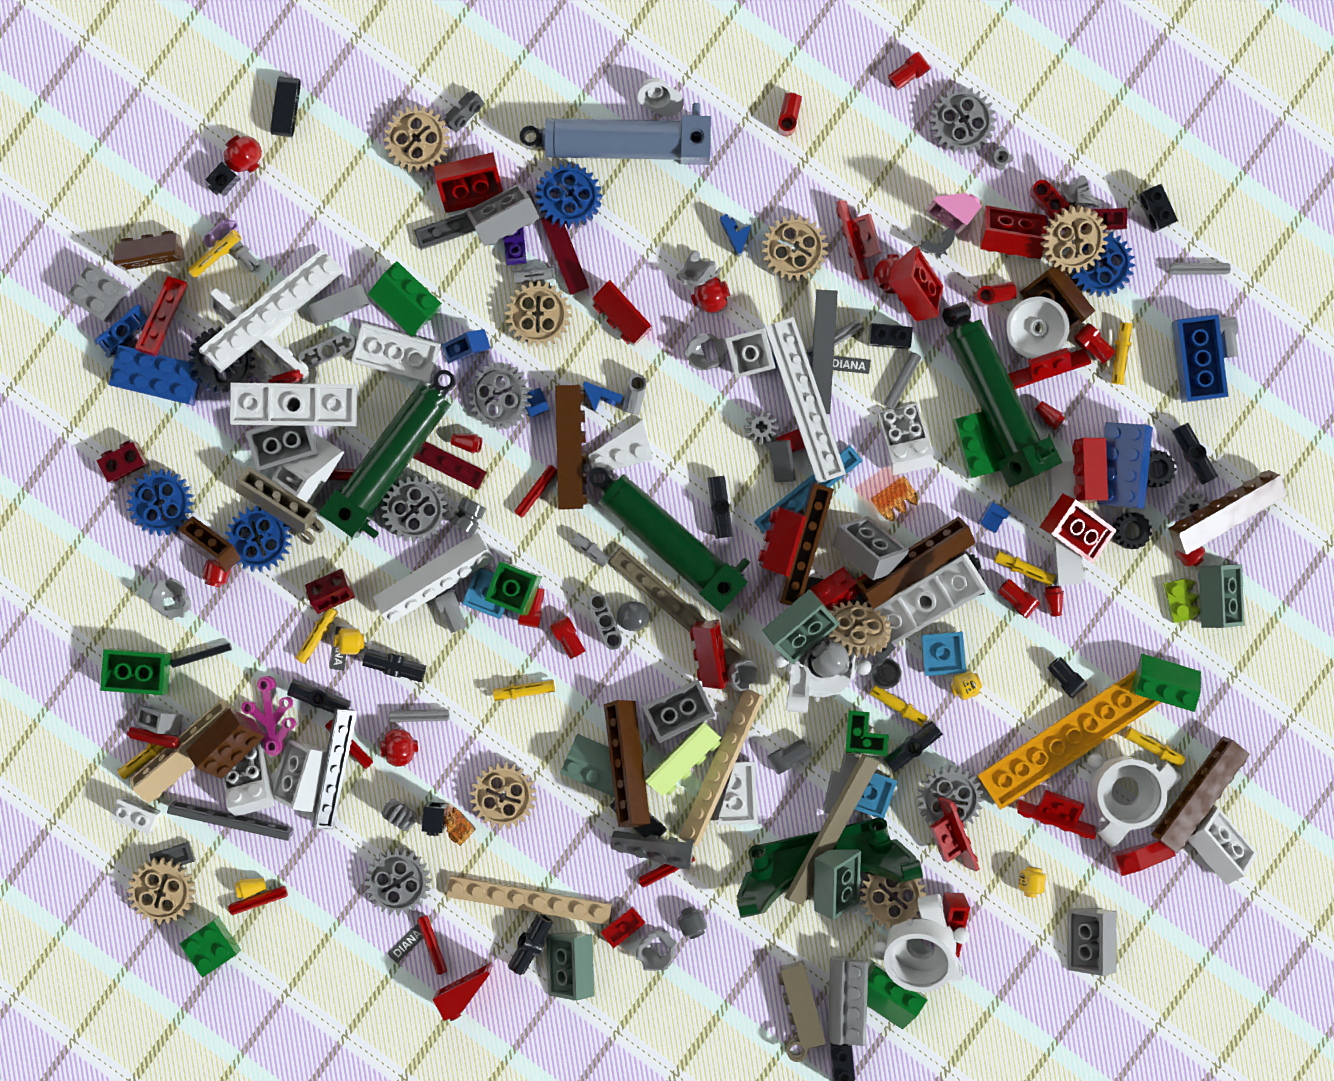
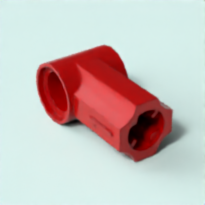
[887,51,931,91]
[777,92,802,137]
[973,281,1017,307]
[1073,323,1116,365]
[997,578,1040,619]
[518,588,545,629]
[550,615,586,660]

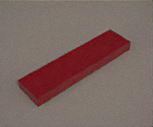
[540,217,589,296]
[413,442,487,490]

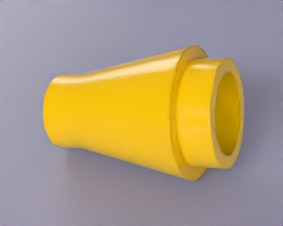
[235,877,266,899]

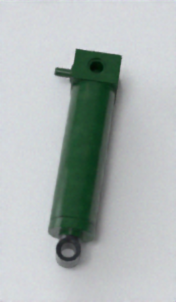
[942,302,1063,488]
[319,370,456,539]
[589,467,750,613]

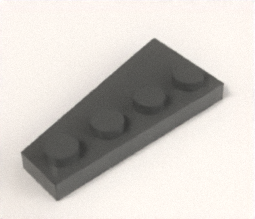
[611,831,694,870]

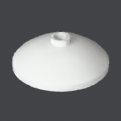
[1007,297,1069,358]

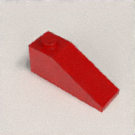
[1110,840,1176,876]
[942,892,970,958]

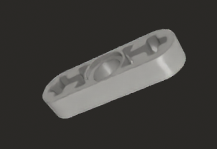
[299,333,356,369]

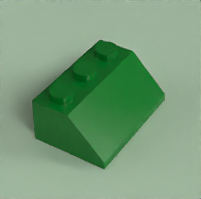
[367,261,442,338]
[952,412,1005,479]
[1130,653,1201,712]
[867,961,928,1030]

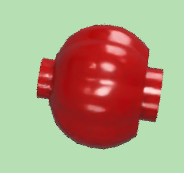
[223,135,262,173]
[873,254,900,294]
[691,277,730,313]
[380,728,418,767]

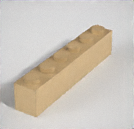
[129,698,236,804]

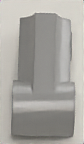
[1219,316,1238,358]
[622,374,647,415]
[435,589,467,633]

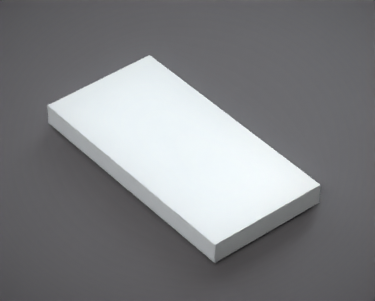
[351,322,441,384]

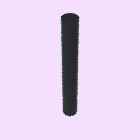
[170,642,232,668]

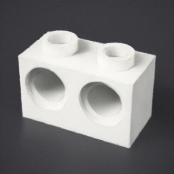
[110,797,161,834]

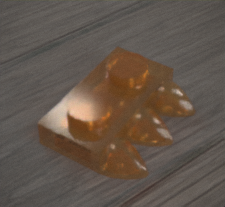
[870,475,918,522]
[444,807,476,846]

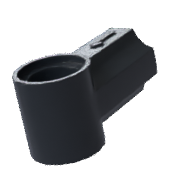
[1047,656,1088,699]

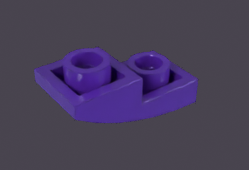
[503,227,527,265]

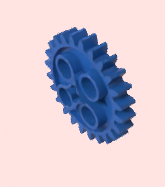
[535,163,603,229]
[1071,230,1135,298]
[126,469,195,536]
[225,506,293,573]

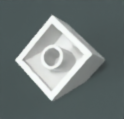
[725,328,775,378]

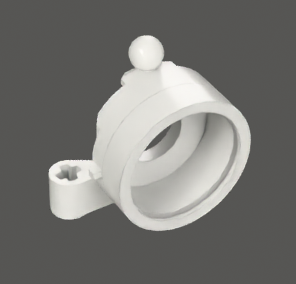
[772,637,872,713]
[1087,753,1182,848]
[874,894,970,992]

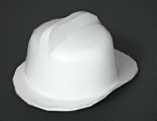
[637,77,684,116]

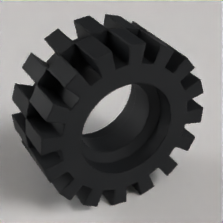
[1147,450,1177,488]
[1113,512,1152,549]

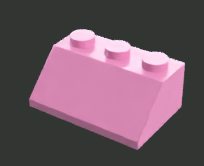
[926,193,982,235]

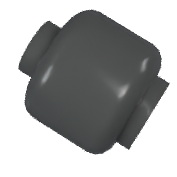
[677,907,707,939]

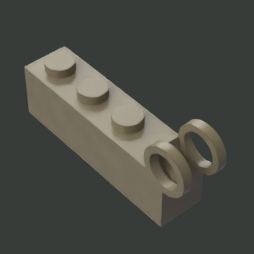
[236,466,325,545]
[777,960,826,1062]

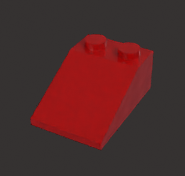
[1039,493,1116,564]
[432,962,493,1021]

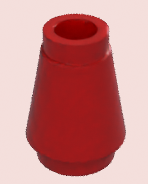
[1034,401,1066,430]
[451,433,483,454]
[1043,585,1064,617]

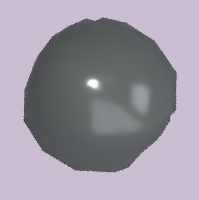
[617,601,650,632]

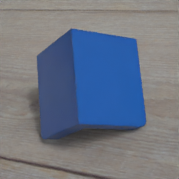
[526,388,550,418]
[977,502,1010,533]

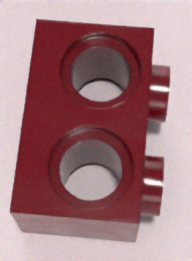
[1081,208,1127,231]
[96,440,149,483]
[305,568,355,614]

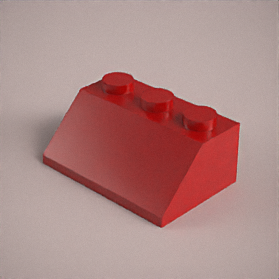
[433,152,503,213]
[980,205,1047,259]
[888,246,944,322]
[592,280,652,346]
[1072,437,1108,504]
[757,506,807,577]
[690,619,728,689]

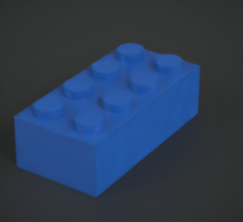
[1171,314,1229,403]
[108,345,201,406]
[1097,422,1153,509]

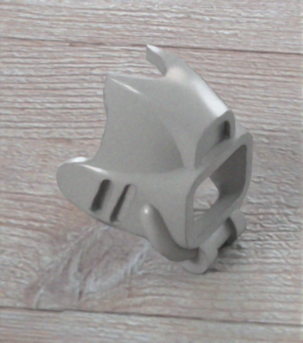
[1060,175,1101,207]
[676,250,722,287]
[684,333,727,370]
[149,577,191,620]
[635,930,677,971]

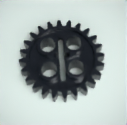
[188,326,256,394]

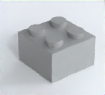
[66,262,130,322]

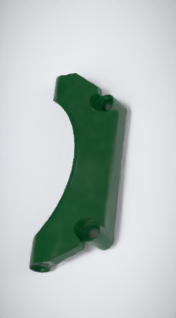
[736,817,923,919]

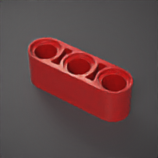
[1030,180,1074,231]

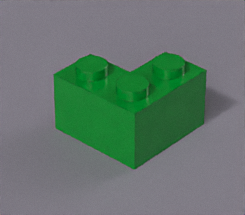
[845,710,889,757]

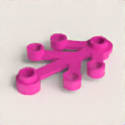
[241,676,296,756]

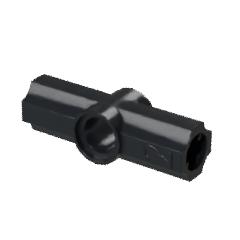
[1171,422,1218,485]
[707,475,733,539]
[362,648,427,682]
[287,678,352,714]
[884,720,943,772]
[508,913,554,975]

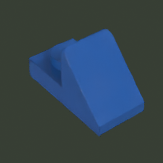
[719,214,751,257]
[583,381,623,413]

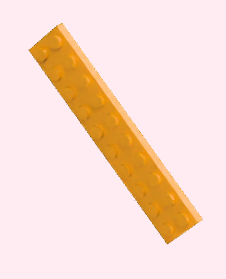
[977,668,1162,810]

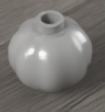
[811,639,849,678]

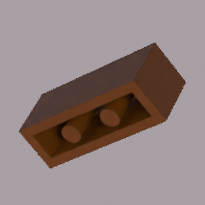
[178,516,241,573]

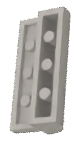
[828,956,868,1046]

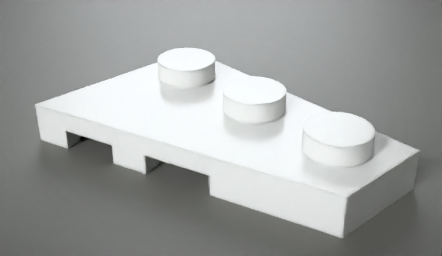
[589,420,653,475]
[717,761,758,825]

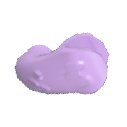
[203,219,238,248]

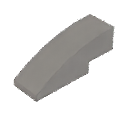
[822,752,860,814]

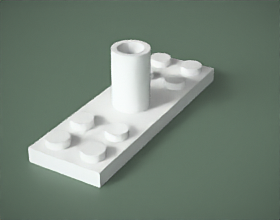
[210,288,309,384]
[230,383,357,427]
[874,554,988,645]

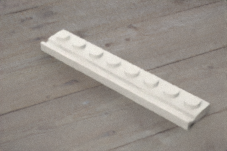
[199,248,343,373]
[765,317,846,483]

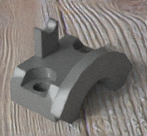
[920,228,955,259]

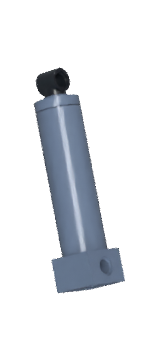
[520,103,711,165]

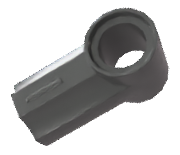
[767,738,811,775]

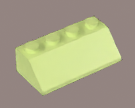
[645,721,721,796]

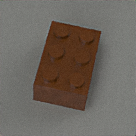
[186,708,265,779]

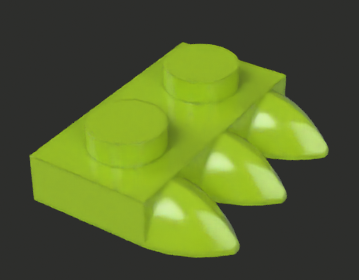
[1163,578,1201,623]

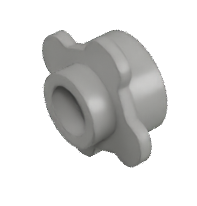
[988,146,1013,170]

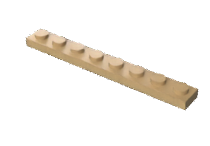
[679,689,764,847]
[446,875,612,925]

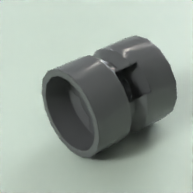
[450,497,487,534]

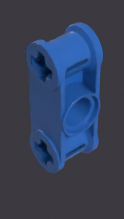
[94,304,148,358]

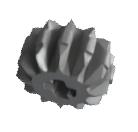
[743,410,779,445]
[1174,491,1209,520]
[381,799,417,831]

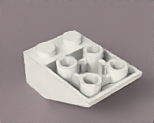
[877,403,933,476]
[271,434,344,504]
[223,742,275,817]

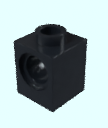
[205,161,241,197]

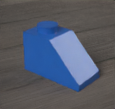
[441,329,491,364]

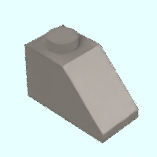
[136,705,182,735]

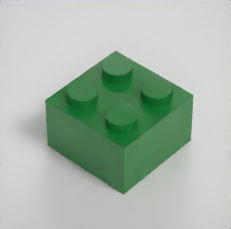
[485,561,543,615]
[179,916,241,978]

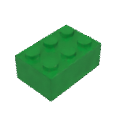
[100,648,171,695]

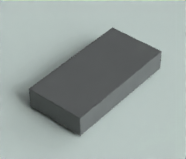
[769,440,796,483]
[149,841,196,866]

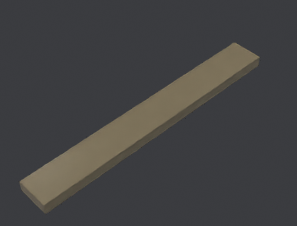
[608,546,745,667]
[785,753,880,905]

